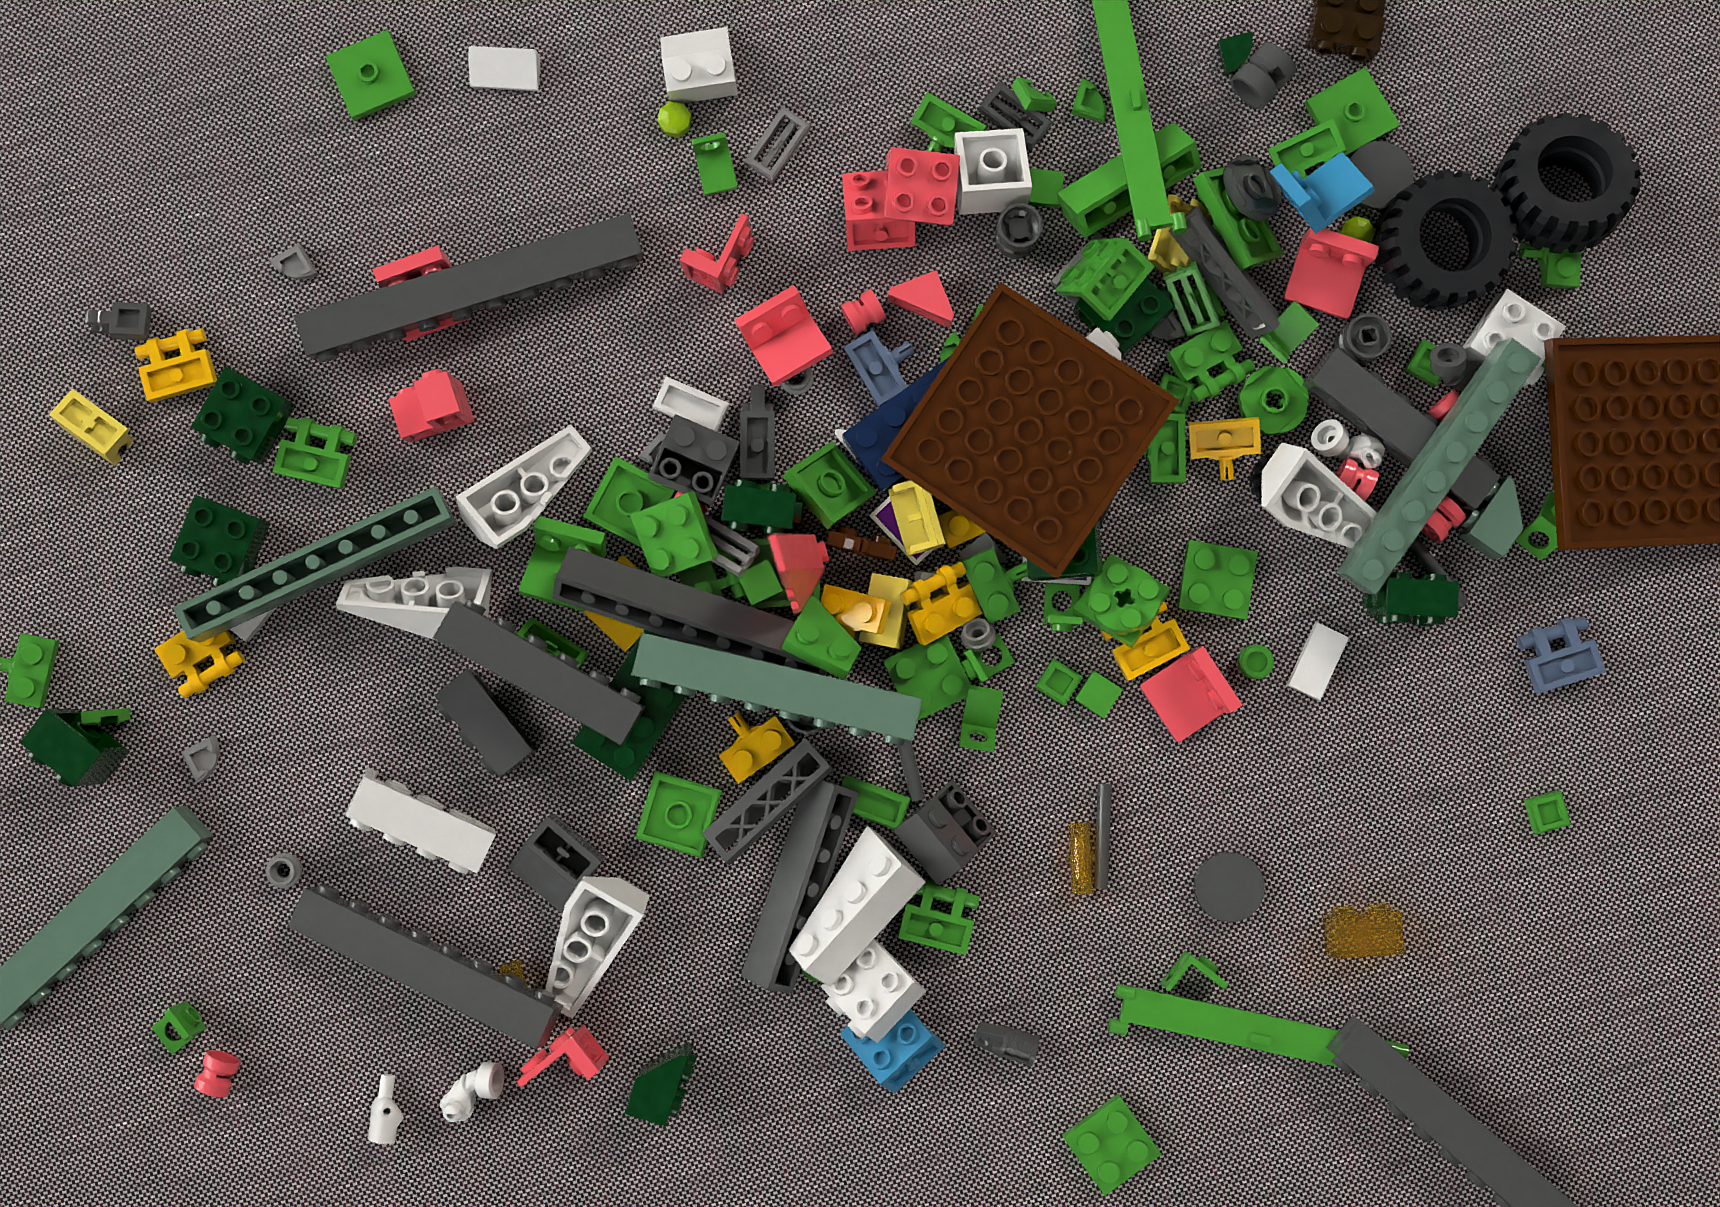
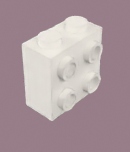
[1463,289,1566,388]
[821,939,926,1043]

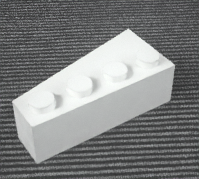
[345,767,496,874]
[789,826,925,987]

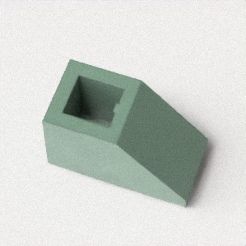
[1458,476,1524,560]

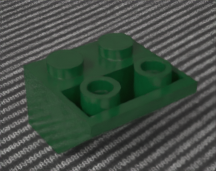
[624,1042,697,1127]

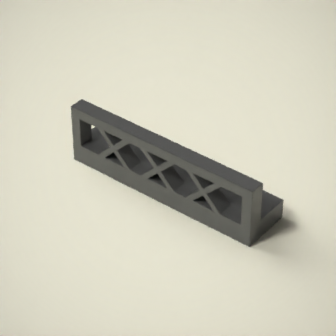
[1169,206,1280,339]
[702,738,834,866]

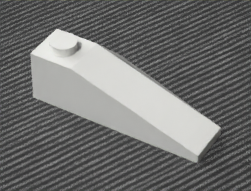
[456,425,592,549]
[1261,443,1377,549]
[336,567,492,640]
[545,876,649,1019]

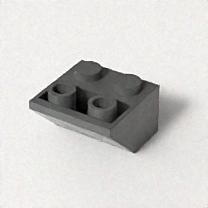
[648,414,740,506]
[893,779,997,885]
[508,814,607,913]

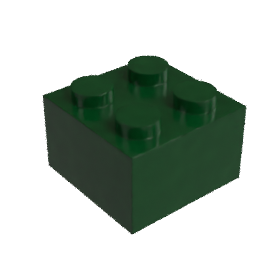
[19,709,130,787]

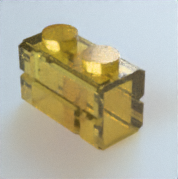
[1322,903,1405,959]

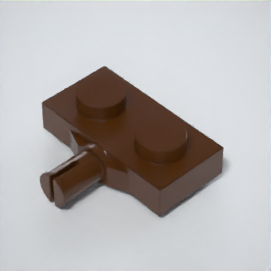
[827,527,898,563]

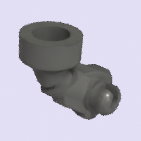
[1430,343,1482,391]

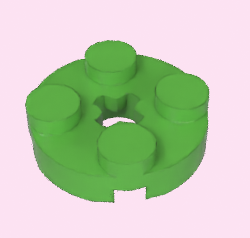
[1237,366,1309,436]
[1089,563,1160,636]

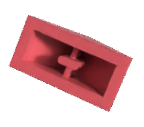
[887,270,954,328]

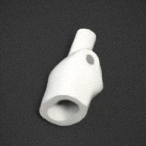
[368,1074,404,1144]

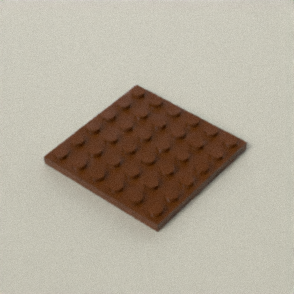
[881,281,1180,579]
[1544,335,1720,551]

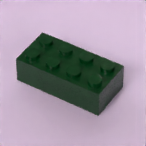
[572,630,689,781]

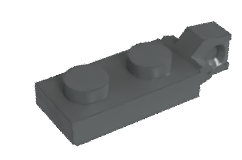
[740,385,775,481]

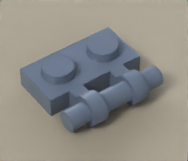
[1516,616,1606,693]

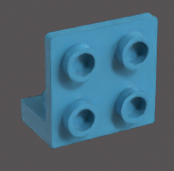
[1270,152,1375,234]
[841,1008,946,1094]

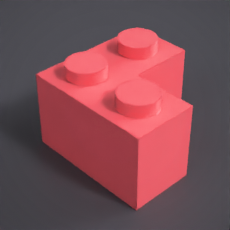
[388,369,475,443]

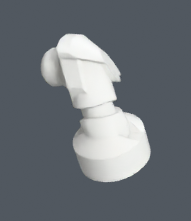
[1311,419,1385,469]
[440,1062,504,1122]

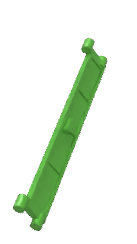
[1091,0,1187,241]
[1108,984,1409,1067]

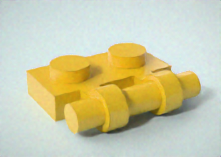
[135,328,217,403]
[900,561,982,646]
[1100,601,1190,681]
[154,630,245,699]

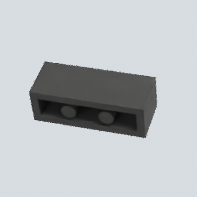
[434,669,539,777]

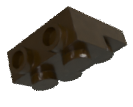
[1305,0,1386,62]

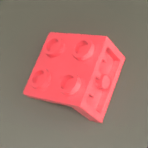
[884,147,960,226]
[842,170,916,251]
[679,213,754,294]
[1283,228,1380,320]
[372,246,468,341]
[734,285,833,387]
[1140,646,1242,742]
[516,1024,609,1088]

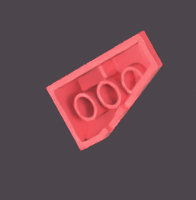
[768,534,830,616]

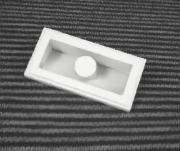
[468,46,541,91]

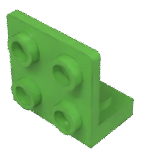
[1056,238,1155,321]
[519,516,607,611]

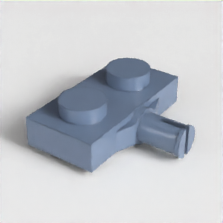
[843,330,915,408]

